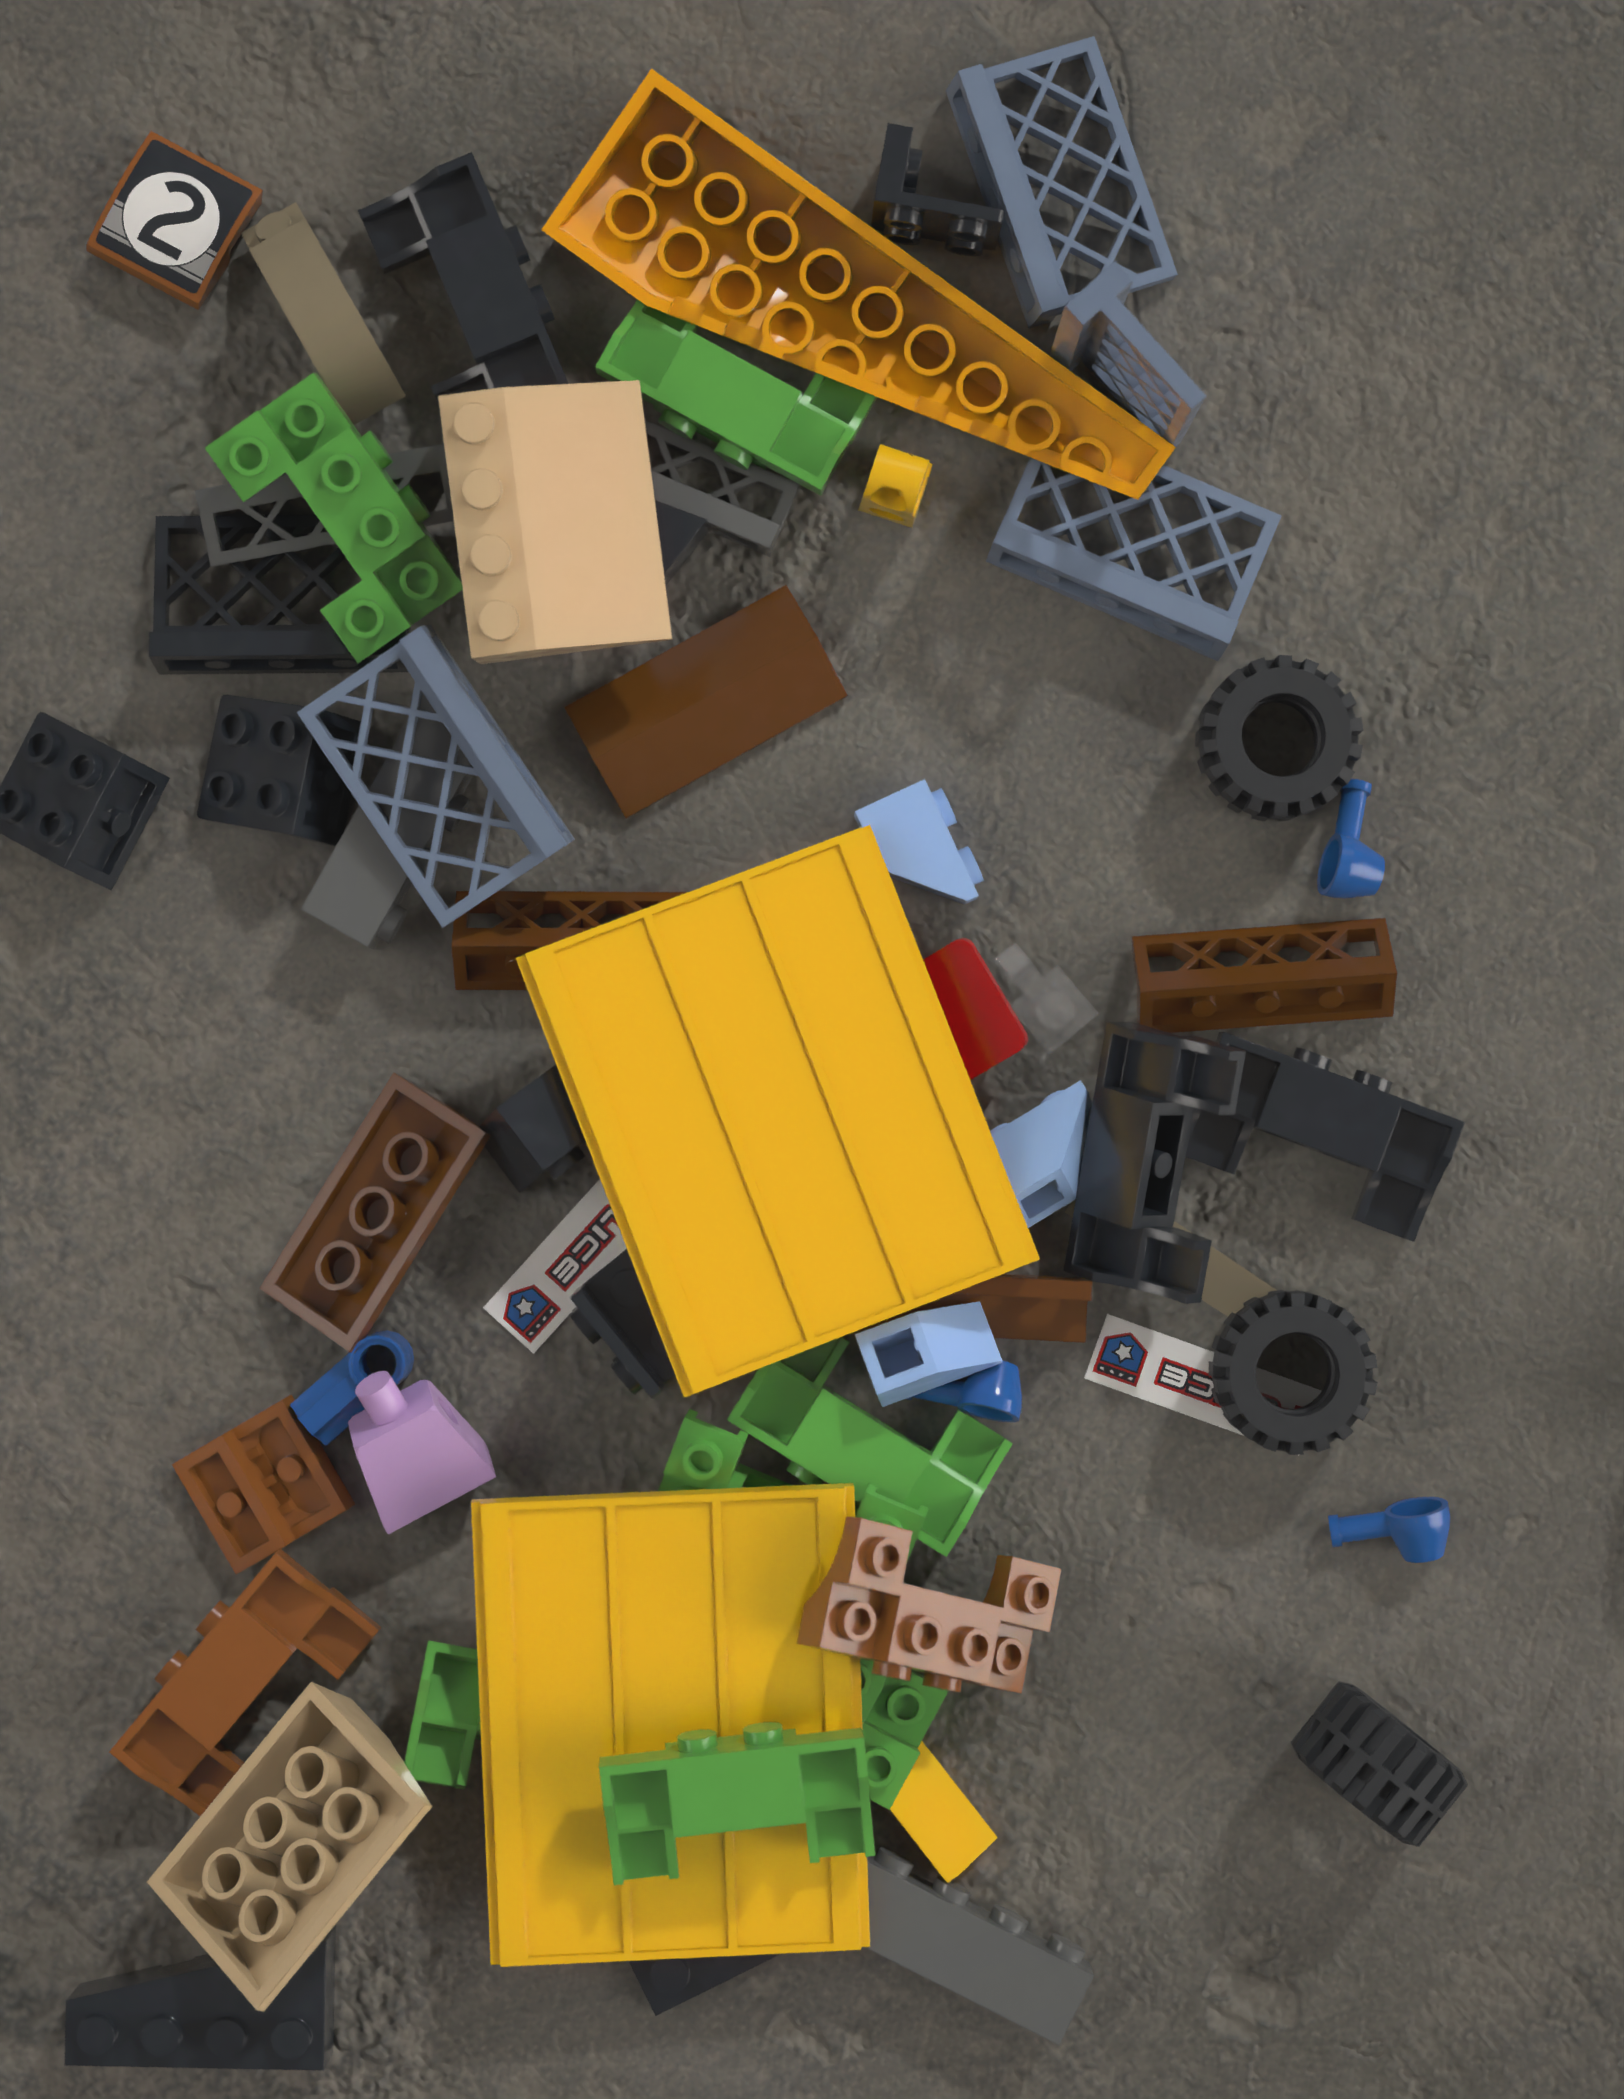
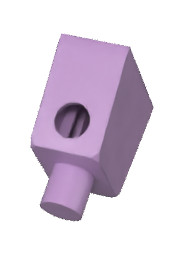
[348,1371,496,1534]

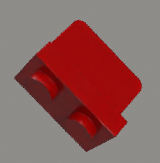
[923,938,1028,1080]

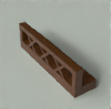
[451,891,687,990]
[1132,918,1397,1033]
[857,1274,1092,1343]

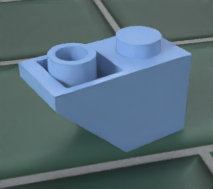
[854,779,984,905]
[990,1080,1093,1228]
[855,1301,1003,1407]

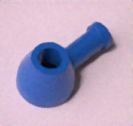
[1317,778,1385,899]
[906,1360,1022,1423]
[1328,1497,1450,1563]

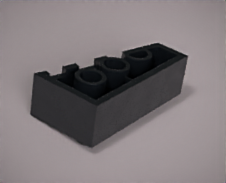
[64,1925,336,2071]

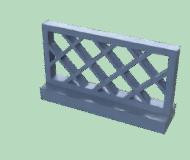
[946,36,1178,329]
[1049,261,1206,447]
[986,458,1281,661]
[297,625,575,928]

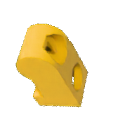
[859,444,933,528]

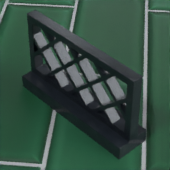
[149,515,411,675]

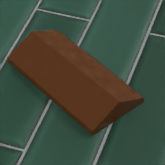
[564,585,848,819]
[259,1072,491,1354]

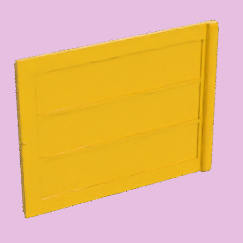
[516,825,1040,1398]
[471,1483,870,1967]

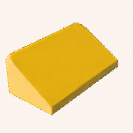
[890,1741,997,1883]

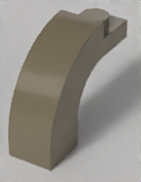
[241,202,406,425]

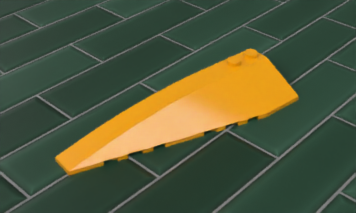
[541,68,1176,500]

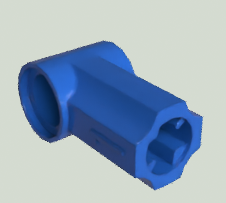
[290,1330,414,1446]

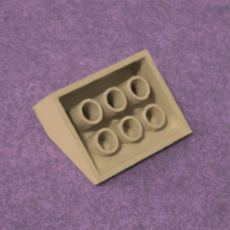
[438,380,673,664]
[147,1682,432,2012]

